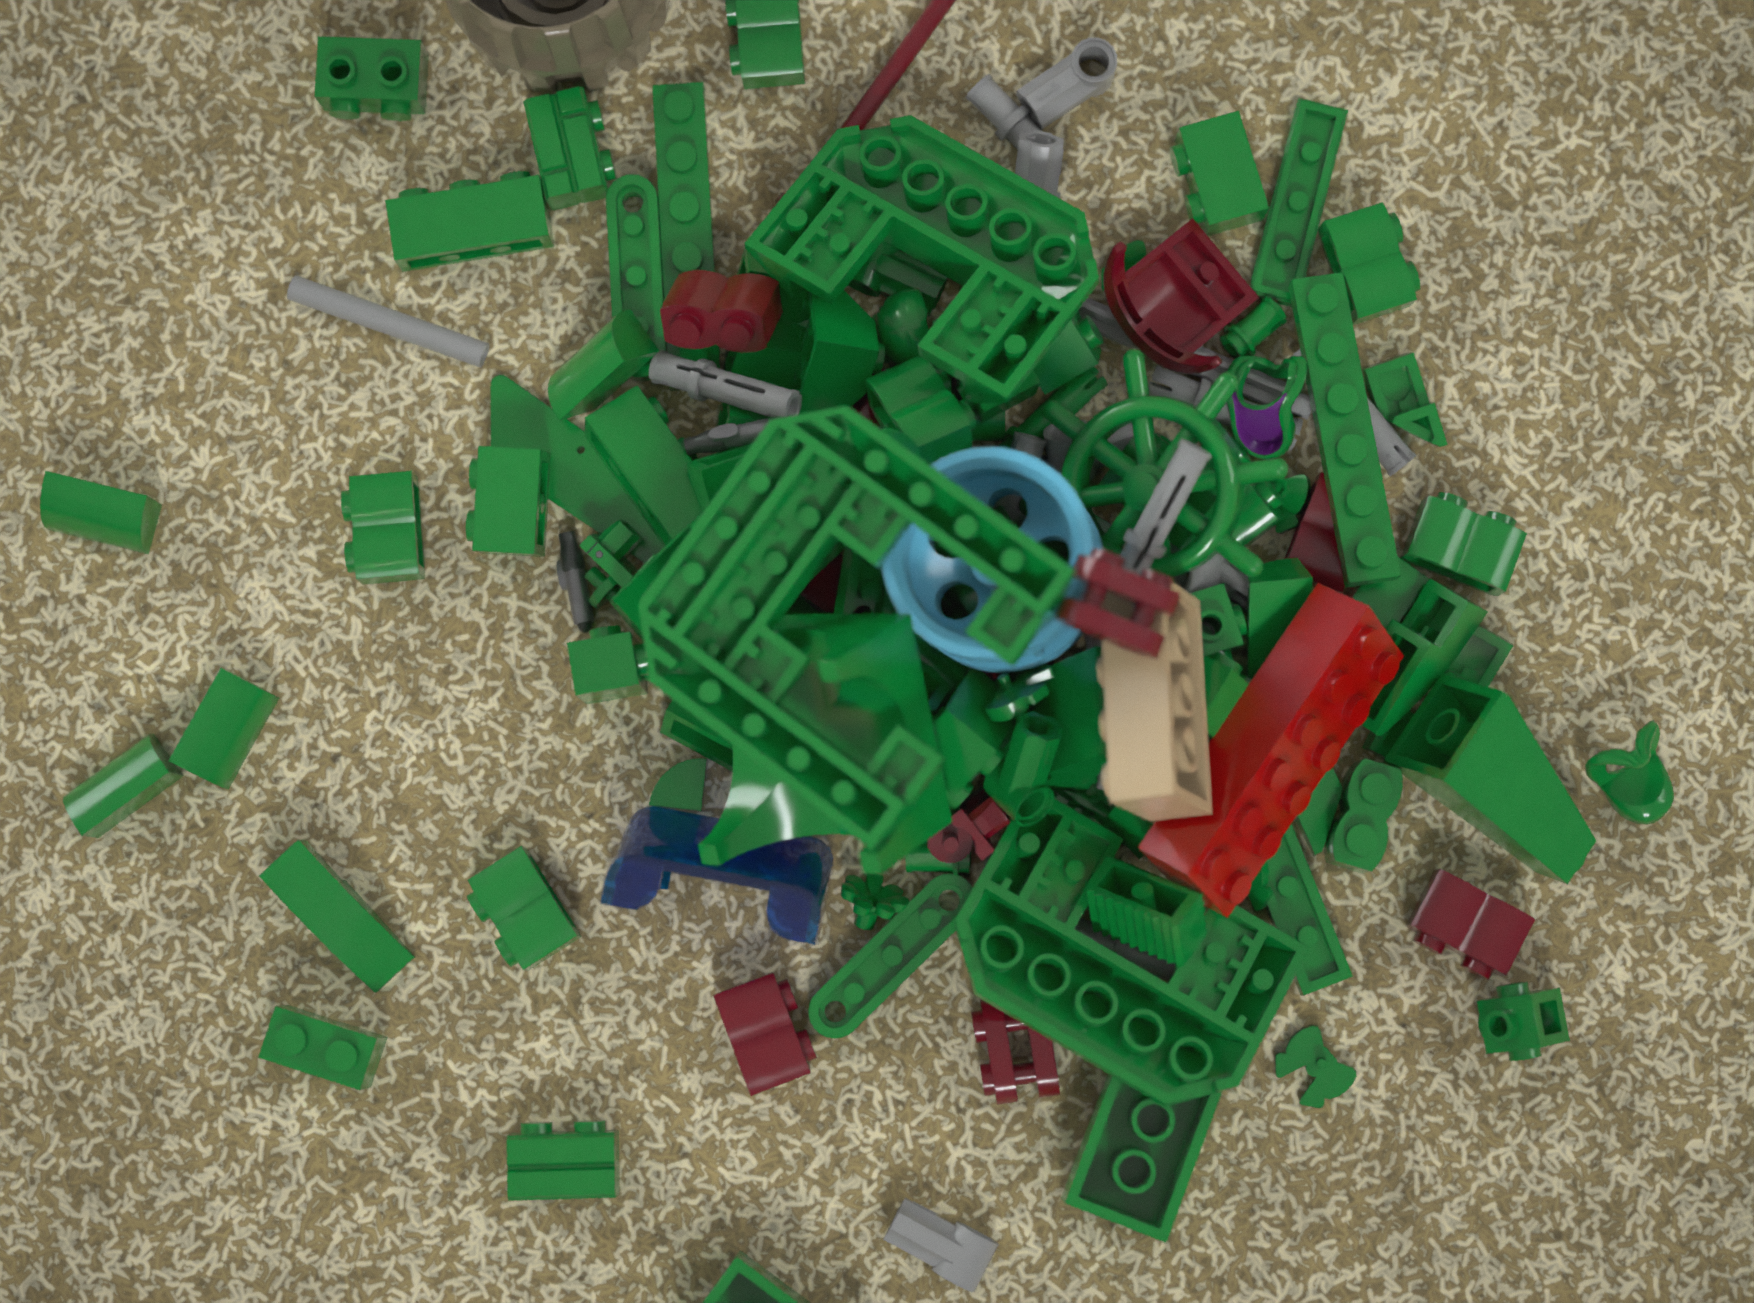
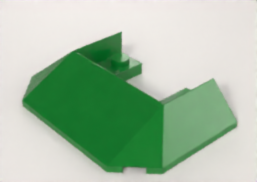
[744,115,1099,403]
[953,799,1310,1107]

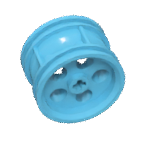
[882,447,1104,673]

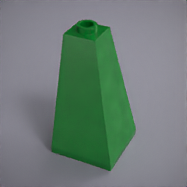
[1384,674,1597,884]

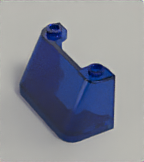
[600,806,834,945]

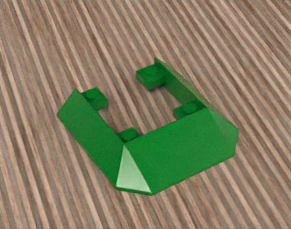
[639,406,1076,850]

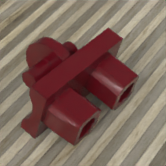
[927,786,1011,863]

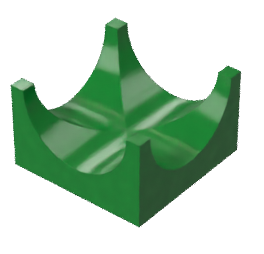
[698,613,952,874]

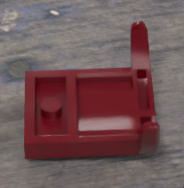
[1103,218,1259,374]

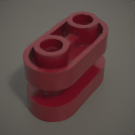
[1054,548,1181,659]
[971,999,1060,1105]

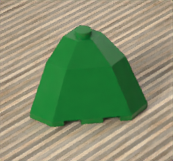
[716,247,885,450]

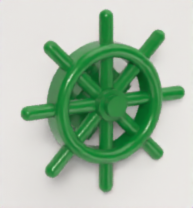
[1019,349,1288,584]

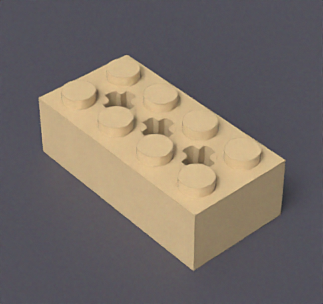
[1097,583,1212,821]

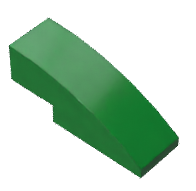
[1362,578,1488,736]
[259,839,415,993]

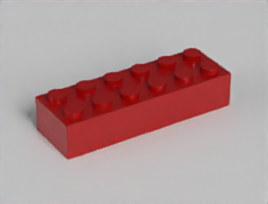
[1138,583,1404,918]

